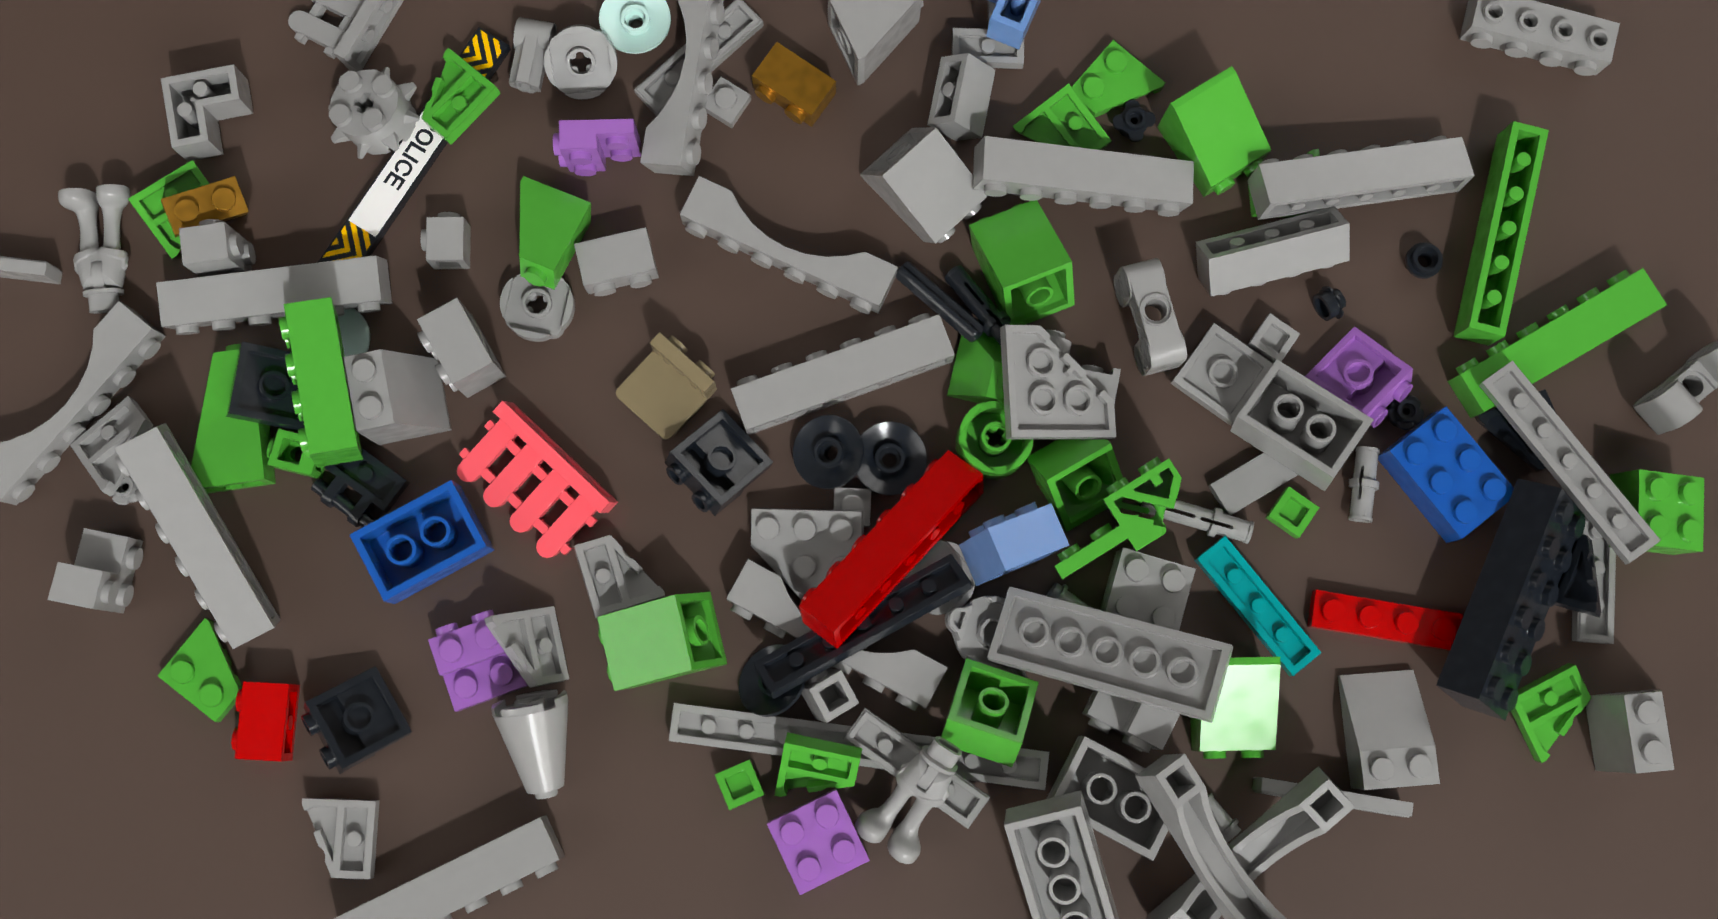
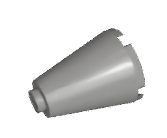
[491,689,569,799]

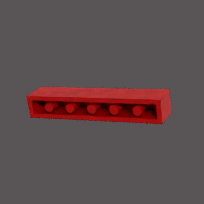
[799,450,984,649]

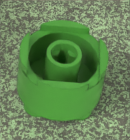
[956,400,1033,480]

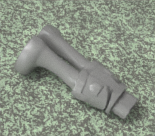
[58,184,131,314]
[855,736,962,864]

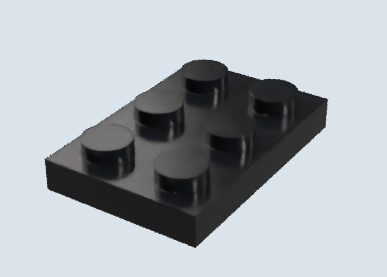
[226,341,305,431]

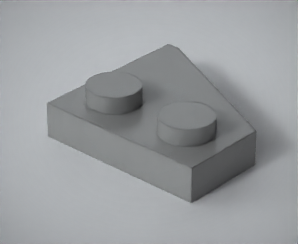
[70,396,153,497]
[574,535,665,619]
[484,606,569,688]
[302,798,380,879]

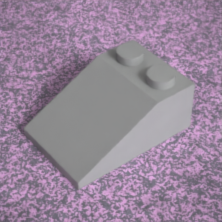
[1338,670,1440,790]

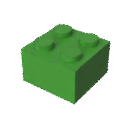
[1609,469,1704,555]
[941,658,1039,767]

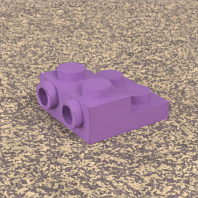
[553,119,642,176]
[1305,326,1413,428]
[428,610,528,712]

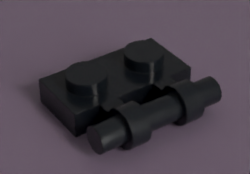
[311,447,410,527]

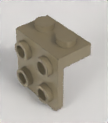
[616,332,717,440]

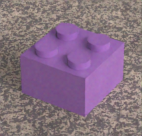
[767,788,870,895]

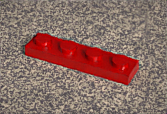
[1307,590,1463,651]

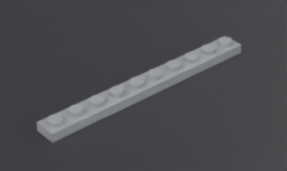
[669,703,1049,790]

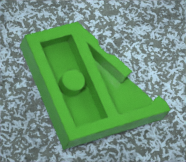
[1072,40,1166,118]
[421,48,501,145]
[1013,83,1112,150]
[128,160,209,259]
[157,618,242,722]
[1511,663,1591,763]
[774,732,862,797]

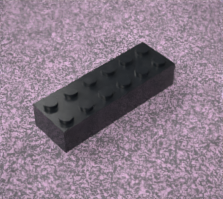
[1436,478,1585,721]

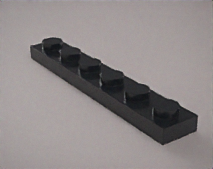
[753,554,972,699]

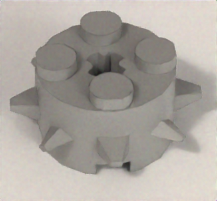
[328,67,420,159]

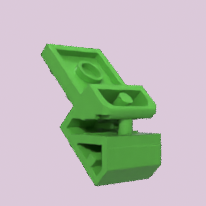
[1054,456,1182,579]

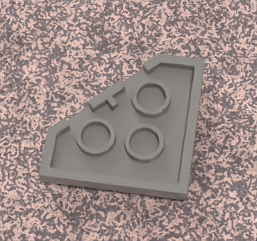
[1000,325,1116,439]
[751,508,864,599]

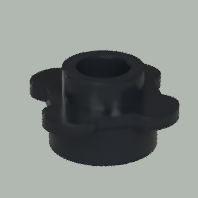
[1112,100,1156,142]

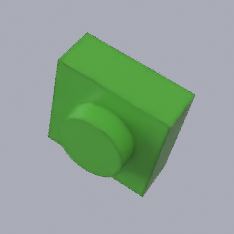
[1265,486,1320,539]
[715,759,765,810]

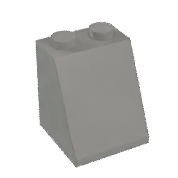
[828,0,924,86]
[860,127,987,244]
[343,349,452,445]
[1586,689,1674,774]

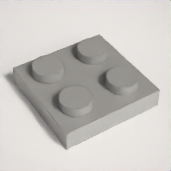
[1170,323,1273,426]

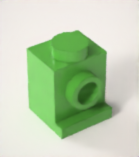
[267,429,325,479]

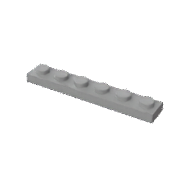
[1479,360,1661,565]

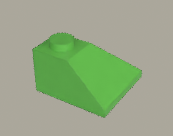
[947,331,1004,404]
[1027,439,1125,532]

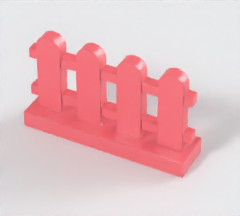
[457,401,618,558]

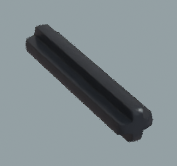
[896,262,984,343]

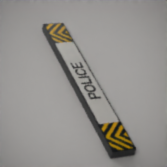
[317,27,511,263]

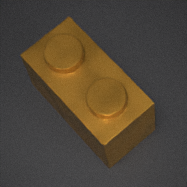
[752,42,836,127]
[161,176,249,237]

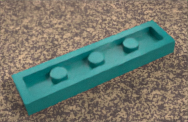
[1194,536,1322,677]

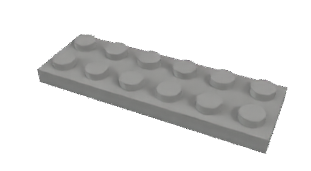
[987,586,1233,723]

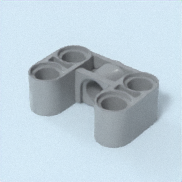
[1114,258,1187,376]
[1633,340,1718,435]

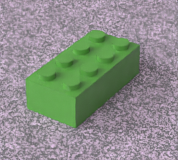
[279,297,363,467]

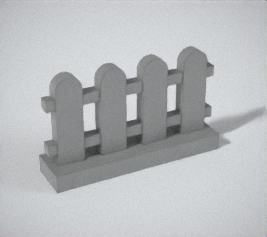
[288,0,404,72]

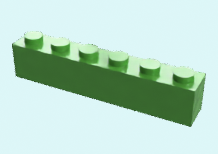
[1453,121,1549,346]
[1447,268,1667,418]

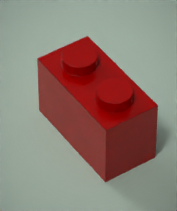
[231,681,300,762]

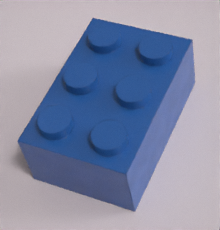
[1378,406,1514,543]
[350,480,495,604]

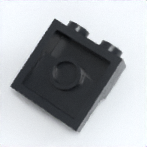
[665,409,773,516]
[301,666,412,774]

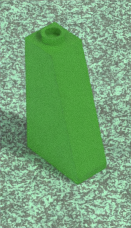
[191,344,276,494]

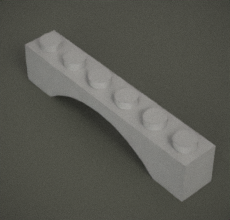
[640,0,725,176]
[680,176,898,314]
[0,301,166,506]
[726,559,947,711]
[1135,754,1287,919]
[1146,766,1355,919]

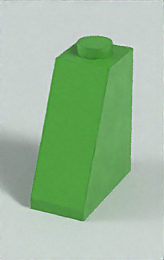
[519,176,591,290]

